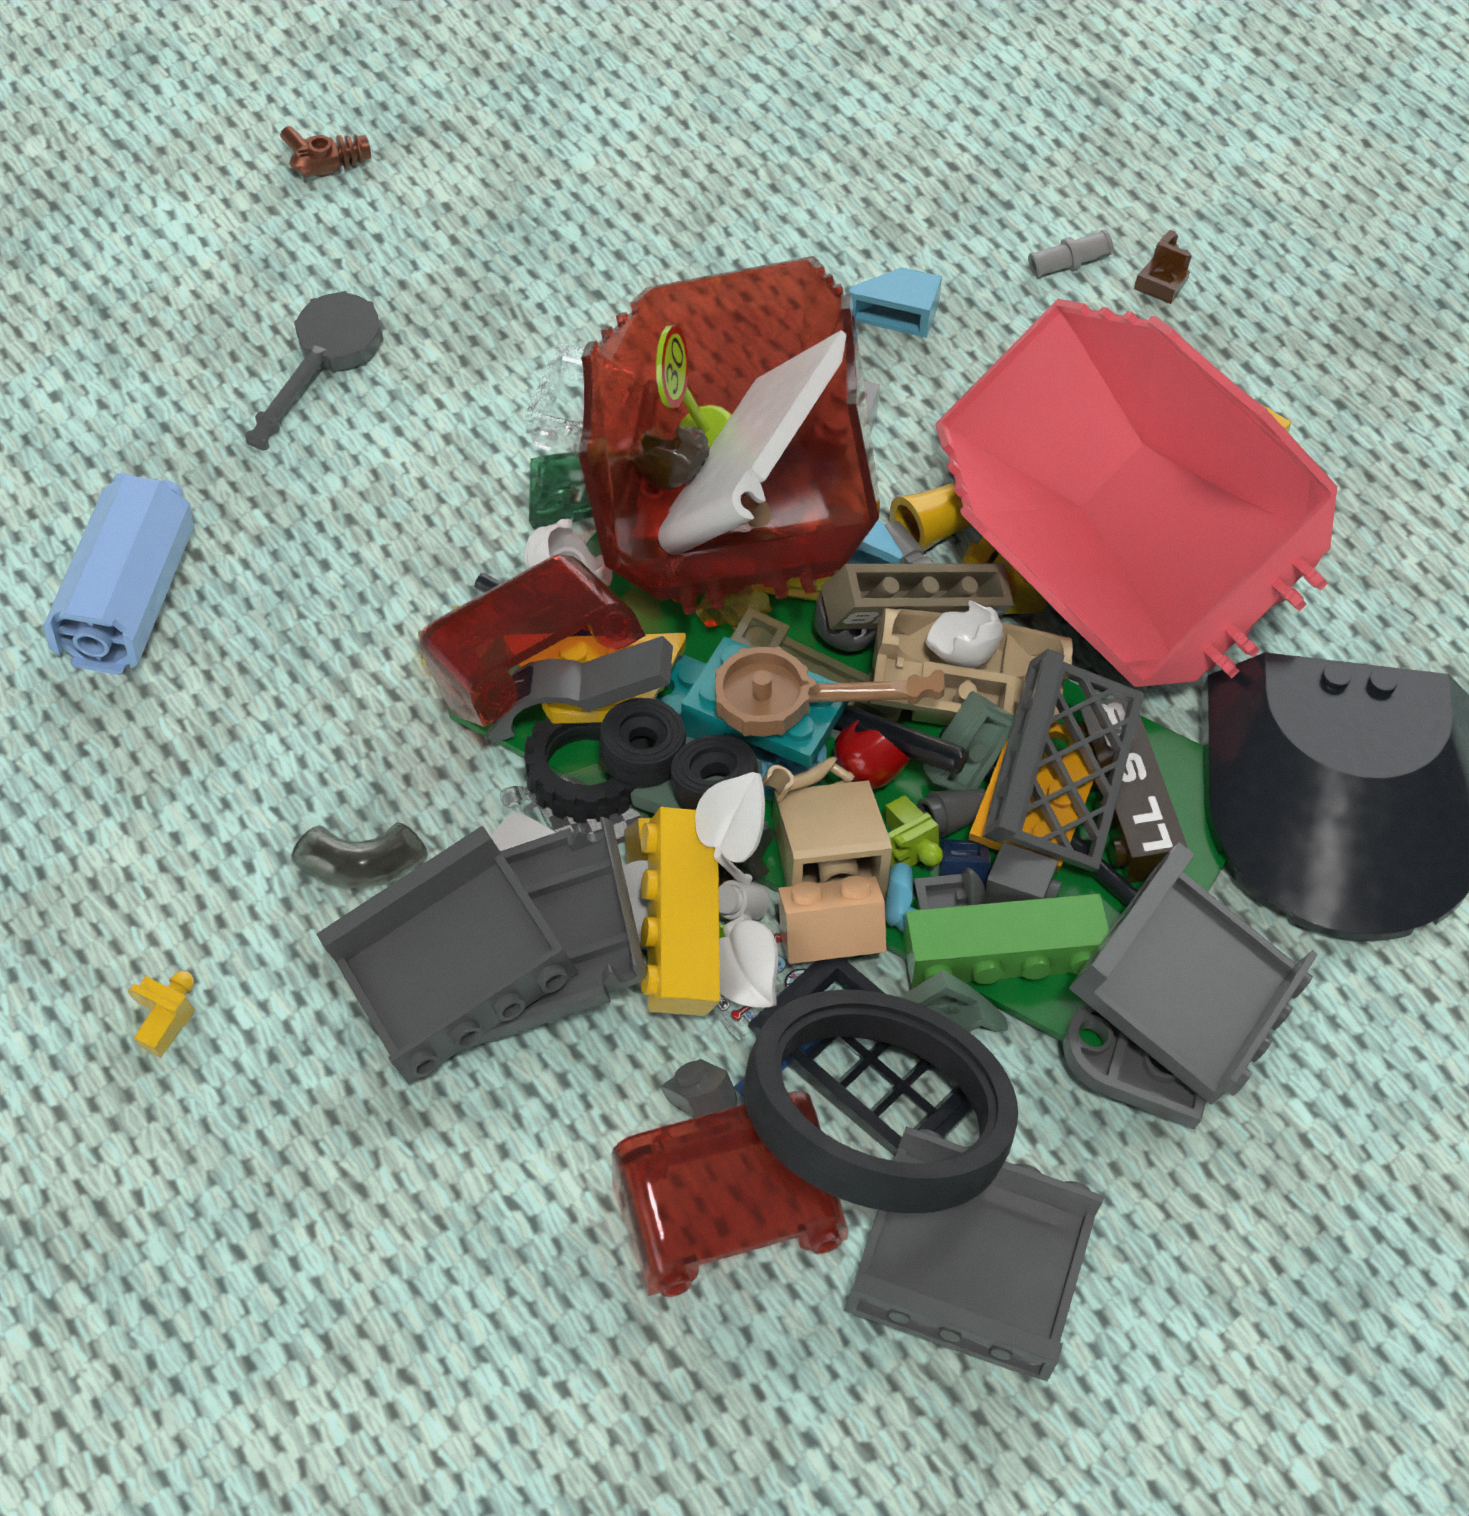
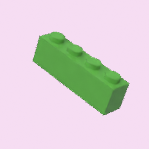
[903,894,1109,987]

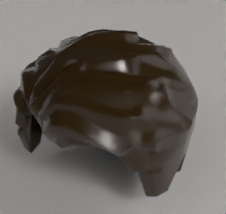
[626,426,710,491]

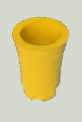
[890,481,972,552]

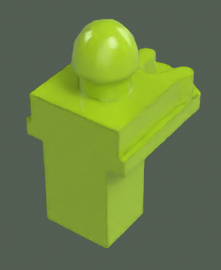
[886,795,943,867]

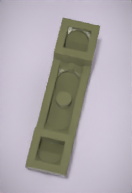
[730,607,904,722]

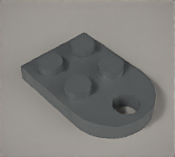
[1063,1004,1206,1129]

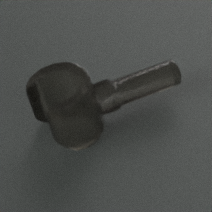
[737,828,776,882]

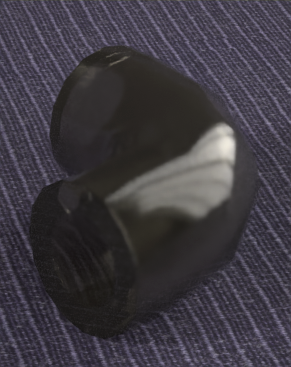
[291,822,428,889]

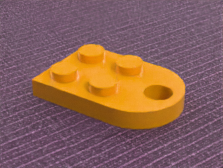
[968,722,1094,873]

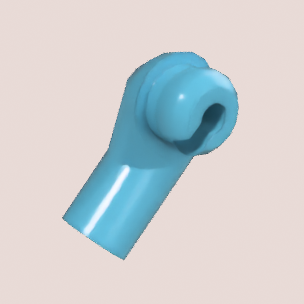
[885,863,916,932]

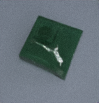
[529,452,624,530]

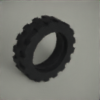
[524,715,650,823]

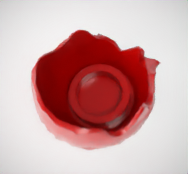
[834,720,910,790]

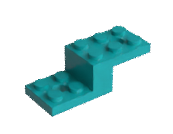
[656,636,849,768]

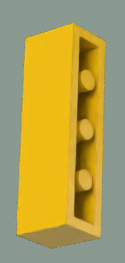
[641,807,720,1016]

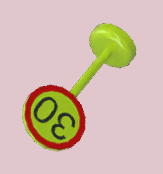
[656,325,732,448]

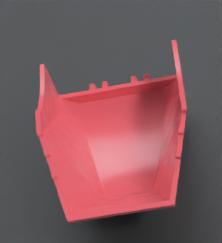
[935,299,1337,687]

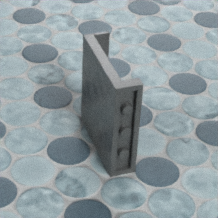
[316,825,579,1084]
[1069,842,1318,1105]
[844,1126,1104,1381]

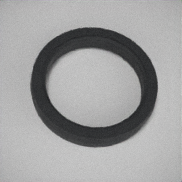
[744,990,1018,1213]

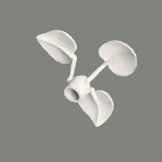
[623,772,778,1008]

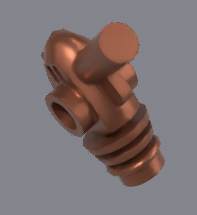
[280,126,371,178]

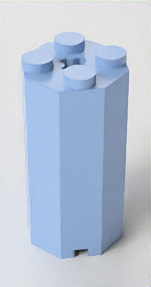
[43,473,194,675]

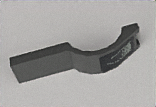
[487,636,673,743]

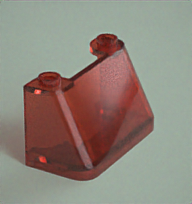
[419,554,646,727]
[612,1091,849,1297]

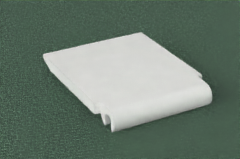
[658,330,847,555]

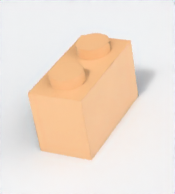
[778,876,886,964]

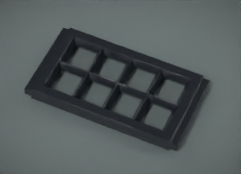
[748,957,974,1156]

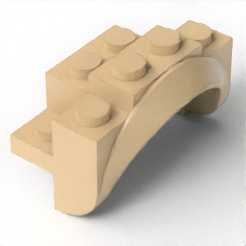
[869,608,1073,726]

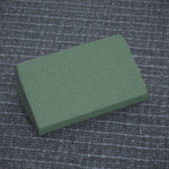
[923,691,1015,790]

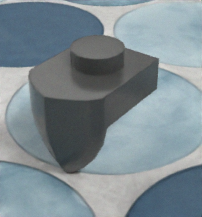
[913,867,985,910]
[661,1059,737,1135]

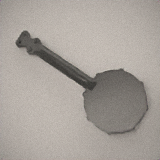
[245,291,383,451]

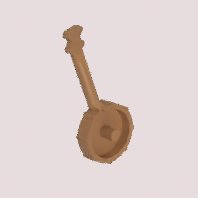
[715,647,945,736]

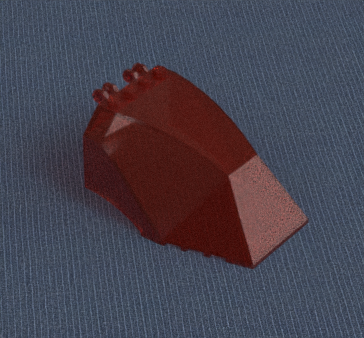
[578,256,880,615]

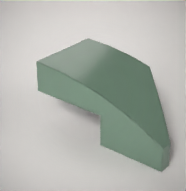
[905,970,1008,1032]

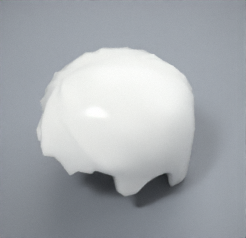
[925,600,1004,669]

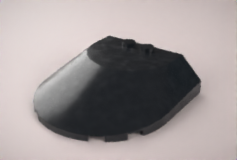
[1202,652,1469,941]

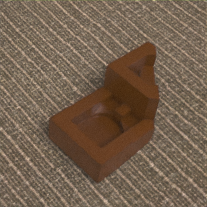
[1134,230,1192,304]

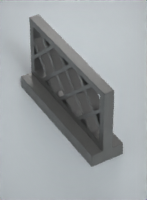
[982,649,1145,872]

